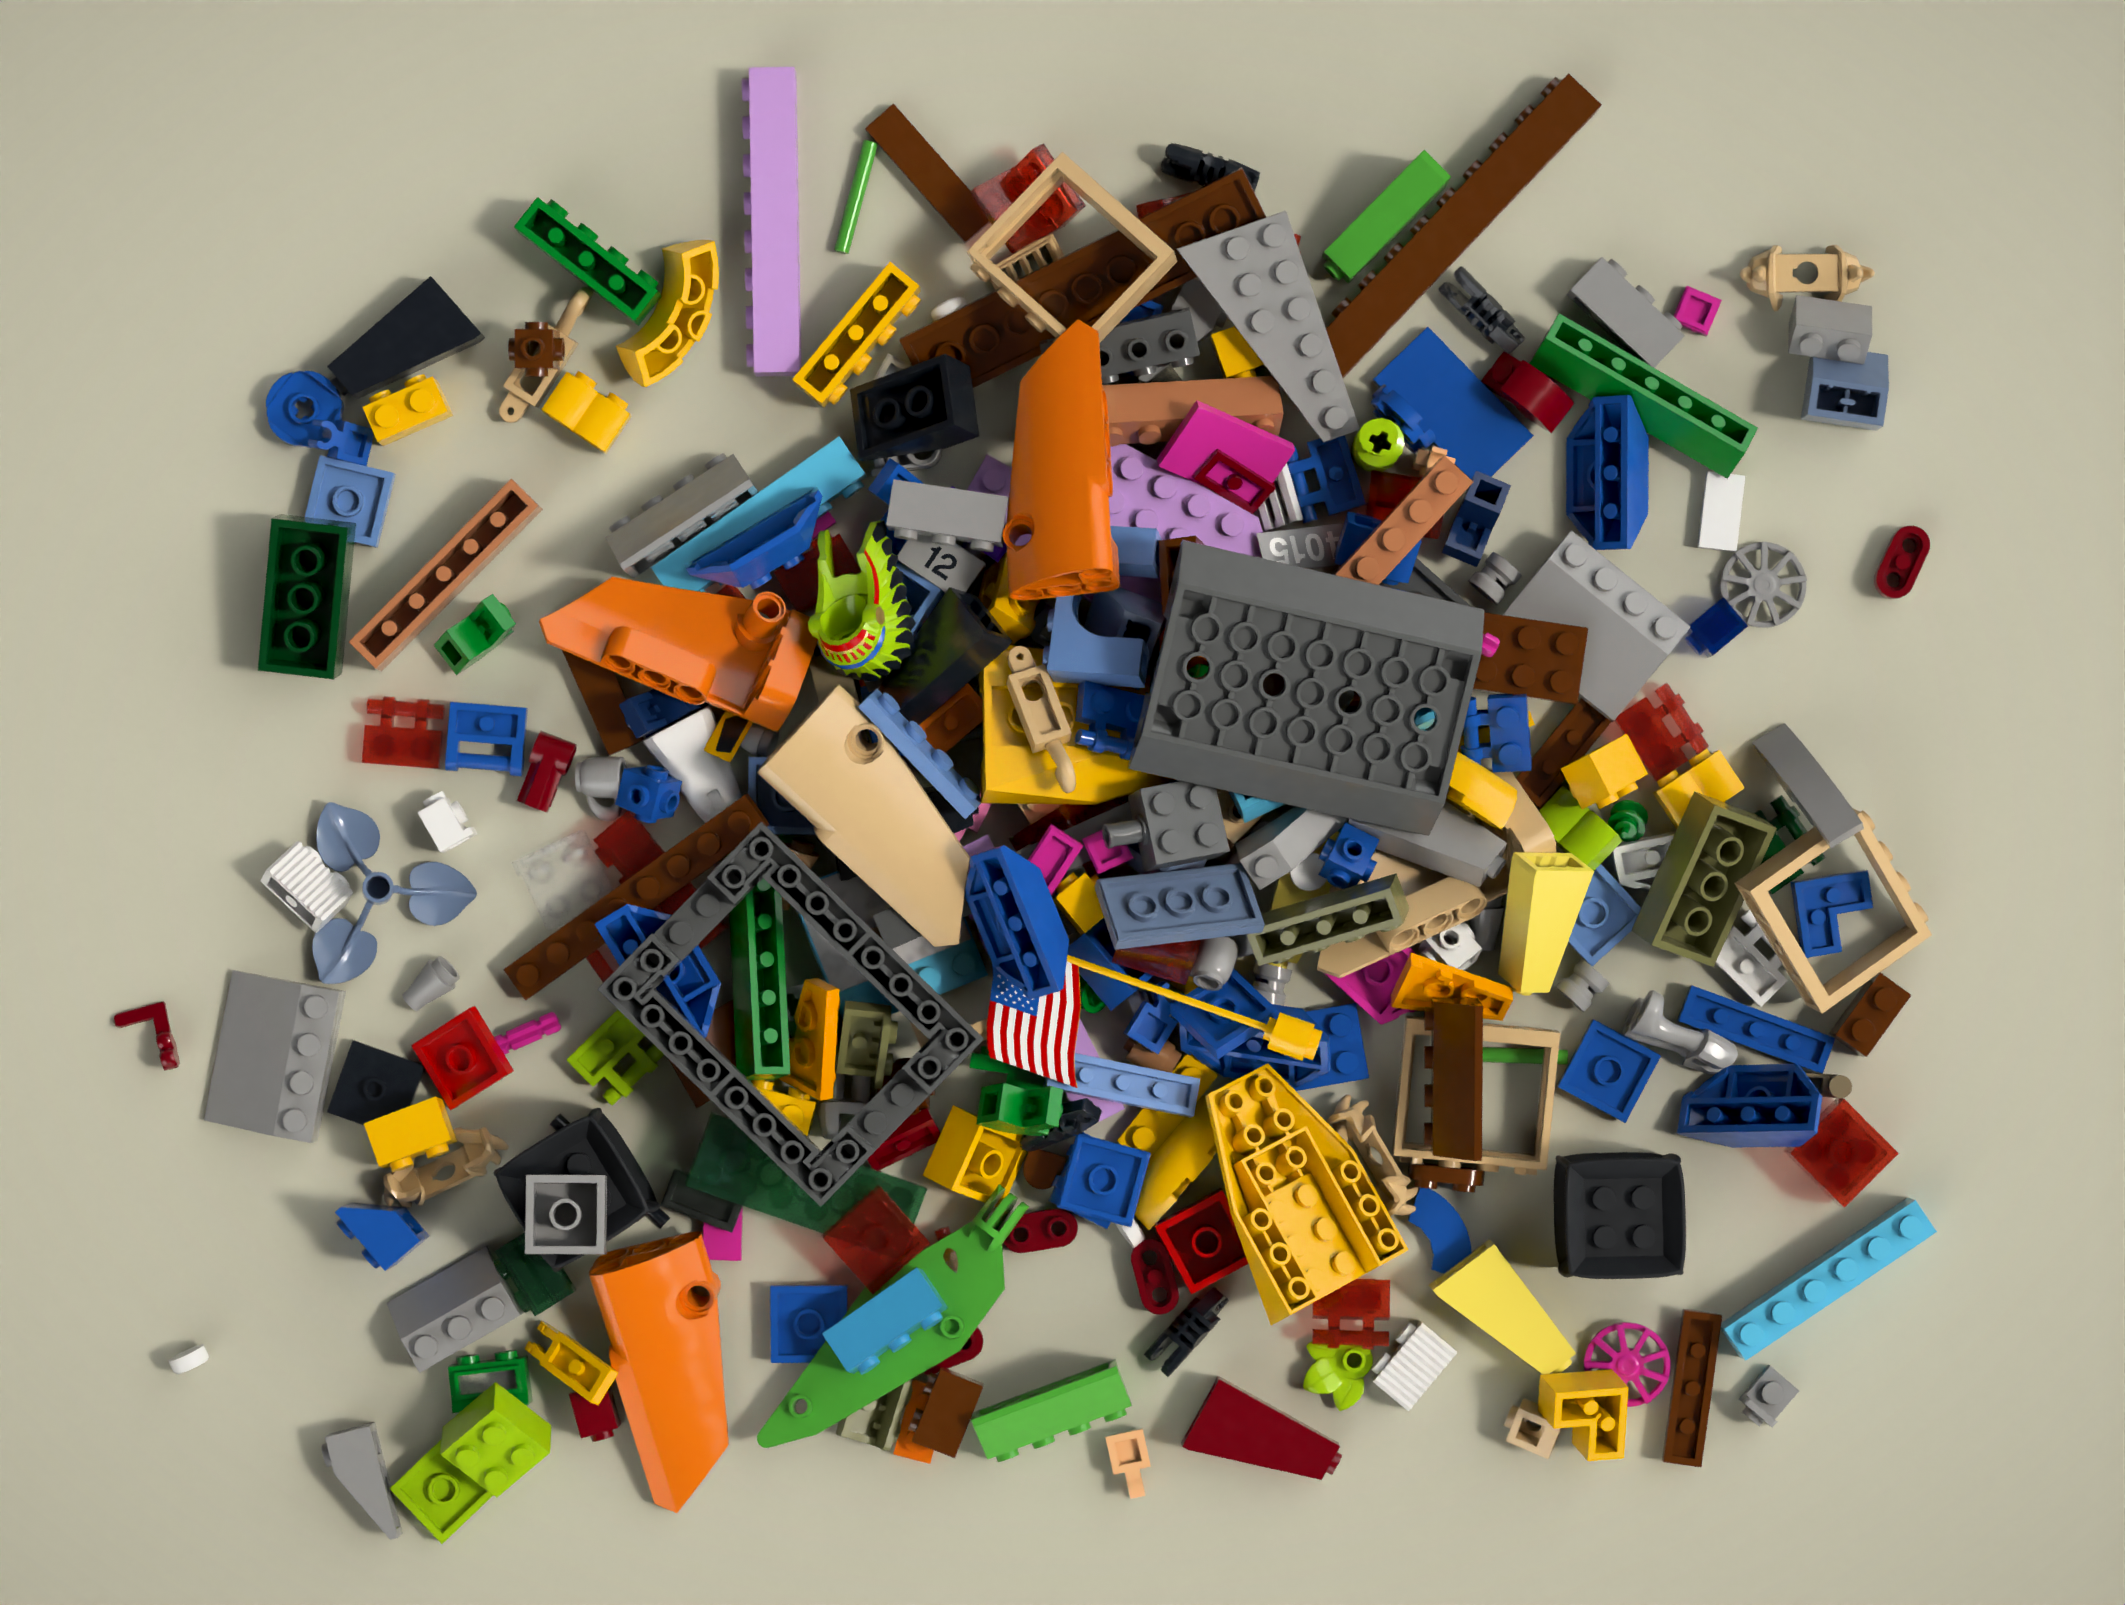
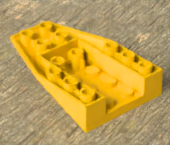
[979,645,1176,805]
[1205,1063,1409,1325]

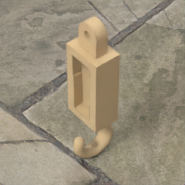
[499,287,593,423]
[1006,646,1076,793]

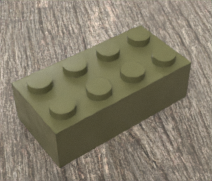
[1631,791,1777,967]

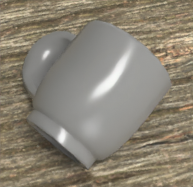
[575,757,627,822]
[1174,937,1239,991]

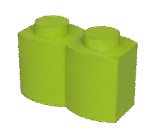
[1539,786,1622,871]

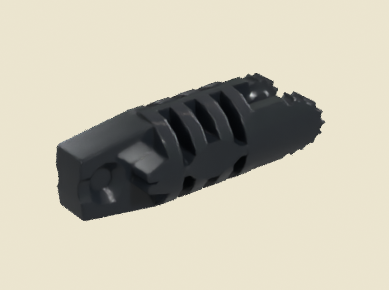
[1161,143,1260,192]
[1438,266,1525,354]
[1020,1098,1102,1152]
[1144,1287,1229,1377]

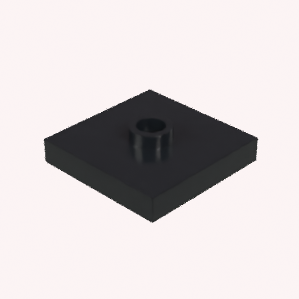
[327,1040,425,1125]

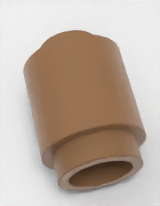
[1123,1037,1182,1073]

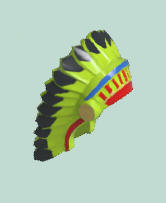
[808,520,916,682]

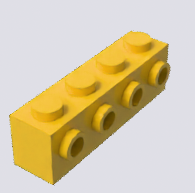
[792,262,921,408]

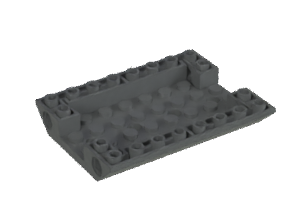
[1128,540,1484,836]

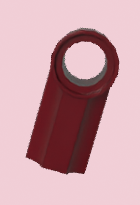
[516,731,577,813]

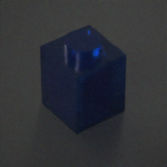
[1685,597,1748,658]

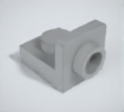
[1739,1365,1799,1427]

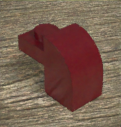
[1481,351,1575,434]

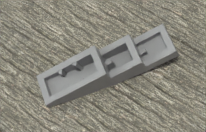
[1752,723,1864,848]

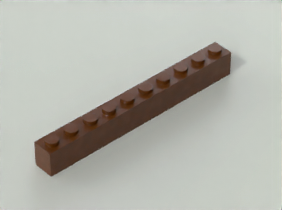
[1326,73,1602,379]

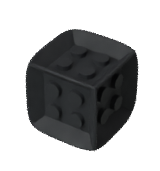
[493,1108,660,1272]
[1553,1152,1686,1279]

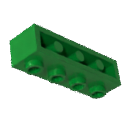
[514,197,662,326]

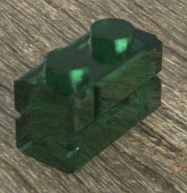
[493,1232,577,1316]

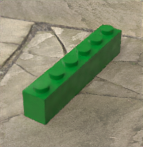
[1529,313,1758,479]
[726,856,790,1080]

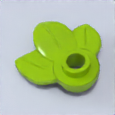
[1303,1335,1373,1411]

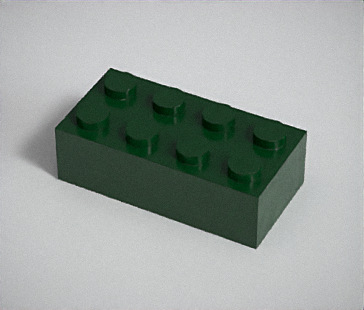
[258,514,356,680]

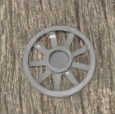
[1720,542,1807,628]

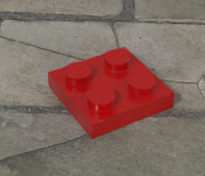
[411,1006,514,1111]

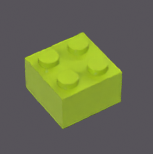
[440,1382,552,1498]

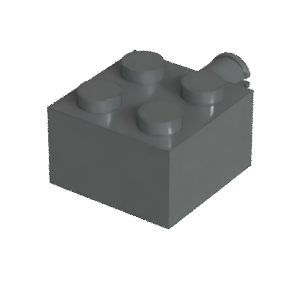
[1102,781,1230,872]

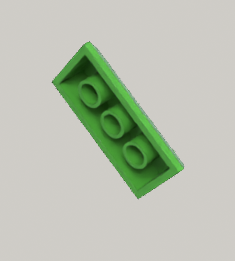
[971,1359,1132,1462]

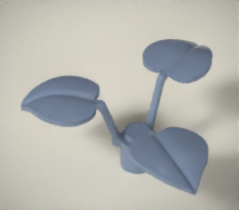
[312,802,477,984]

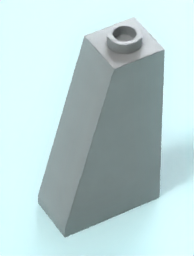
[1348,801,1507,887]

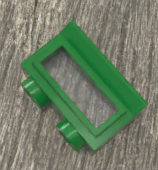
[448,1350,533,1413]

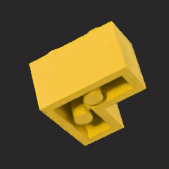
[1538,1369,1629,1461]

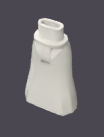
[643,706,742,823]

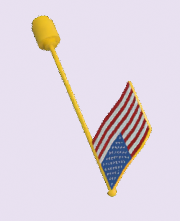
[986,955,1323,1088]

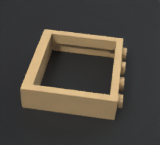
[967,152,1177,343]
[1735,809,1932,1014]
[1392,1015,1560,1175]

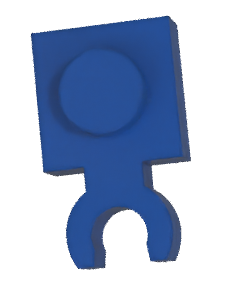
[308,419,374,466]
[1123,981,1186,1054]

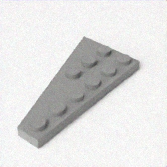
[1176,211,1360,442]

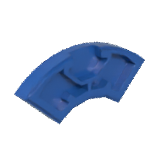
[1407,1187,1472,1274]

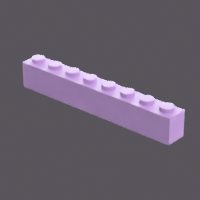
[742,67,802,377]

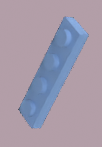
[858,689,981,819]
[1043,1053,1200,1117]

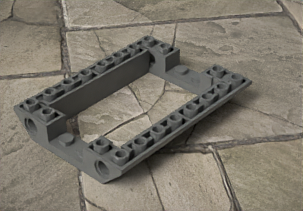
[598,822,984,1207]

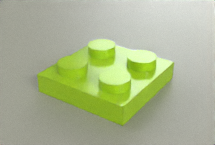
[390,1440,493,1544]

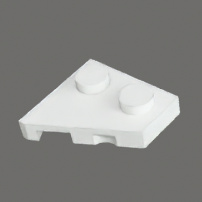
[1612,831,1676,890]

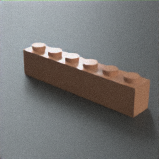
[1102,376,1284,447]
[349,479,543,671]

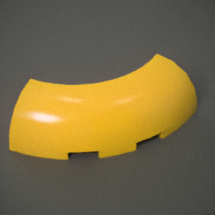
[616,240,719,387]
[1446,752,1517,829]
[1135,1091,1217,1230]

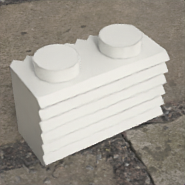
[261,841,353,933]
[1371,1321,1457,1411]

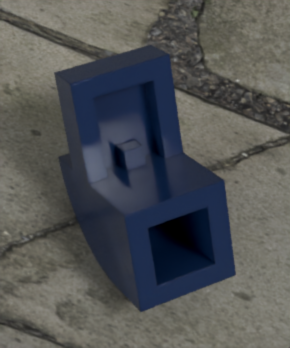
[1441,471,1511,567]
[619,689,709,738]

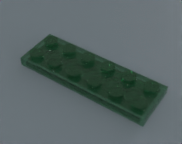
[685,1111,927,1260]

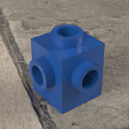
[615,765,682,823]
[1318,822,1380,889]

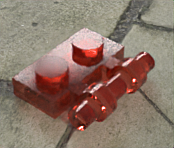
[1614,683,1709,782]
[362,696,445,769]
[1312,1279,1390,1350]

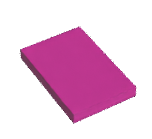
[1157,400,1295,503]

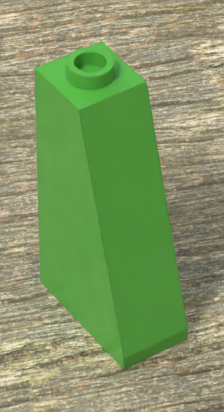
[1322,150,1451,284]

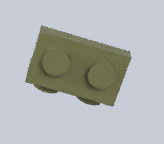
[836,1000,898,1089]
[835,1379,912,1451]

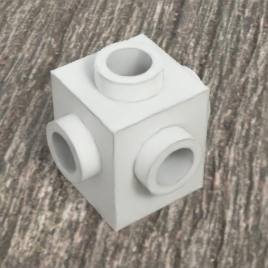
[1418,922,1482,971]

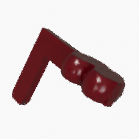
[114,1001,180,1071]

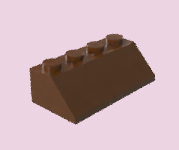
[1423,998,1483,1161]

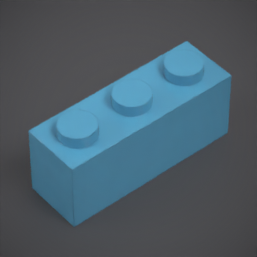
[822,1267,948,1375]

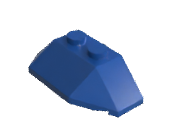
[1566,395,1649,550]
[685,487,822,589]
[965,845,1069,1000]
[595,904,721,1037]
[1179,1004,1331,1088]
[1677,1064,1823,1148]

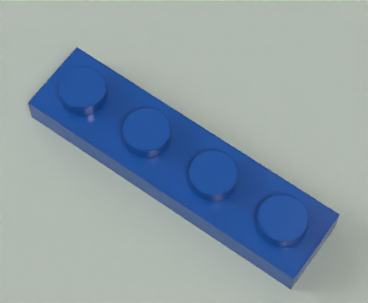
[1677,985,1835,1074]

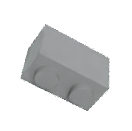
[1788,295,1872,364]

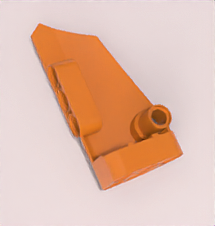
[1002,319,1120,601]
[539,577,818,733]
[589,1232,729,1513]

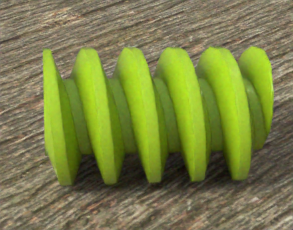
[1351,418,1405,473]

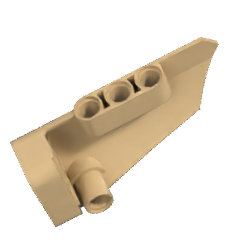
[757,684,970,947]
[1317,769,1556,978]

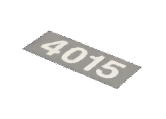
[1256,523,1344,569]

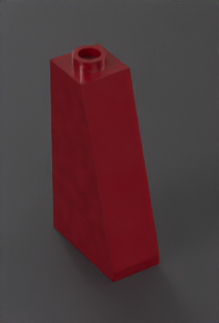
[1181,1376,1342,1480]

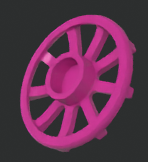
[1584,1322,1671,1407]

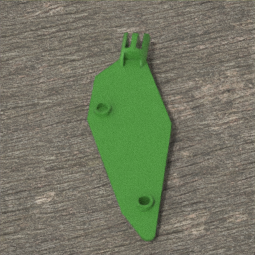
[757,1184,1029,1448]

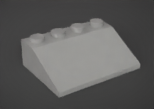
[605,453,758,578]
[1503,530,1691,722]
[204,970,346,1143]

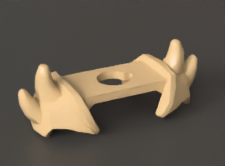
[1739,245,1875,311]
[1327,1094,1419,1217]
[383,1127,509,1208]

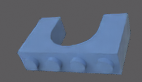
[1043,526,1162,688]

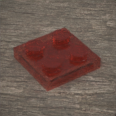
[821,1185,930,1294]

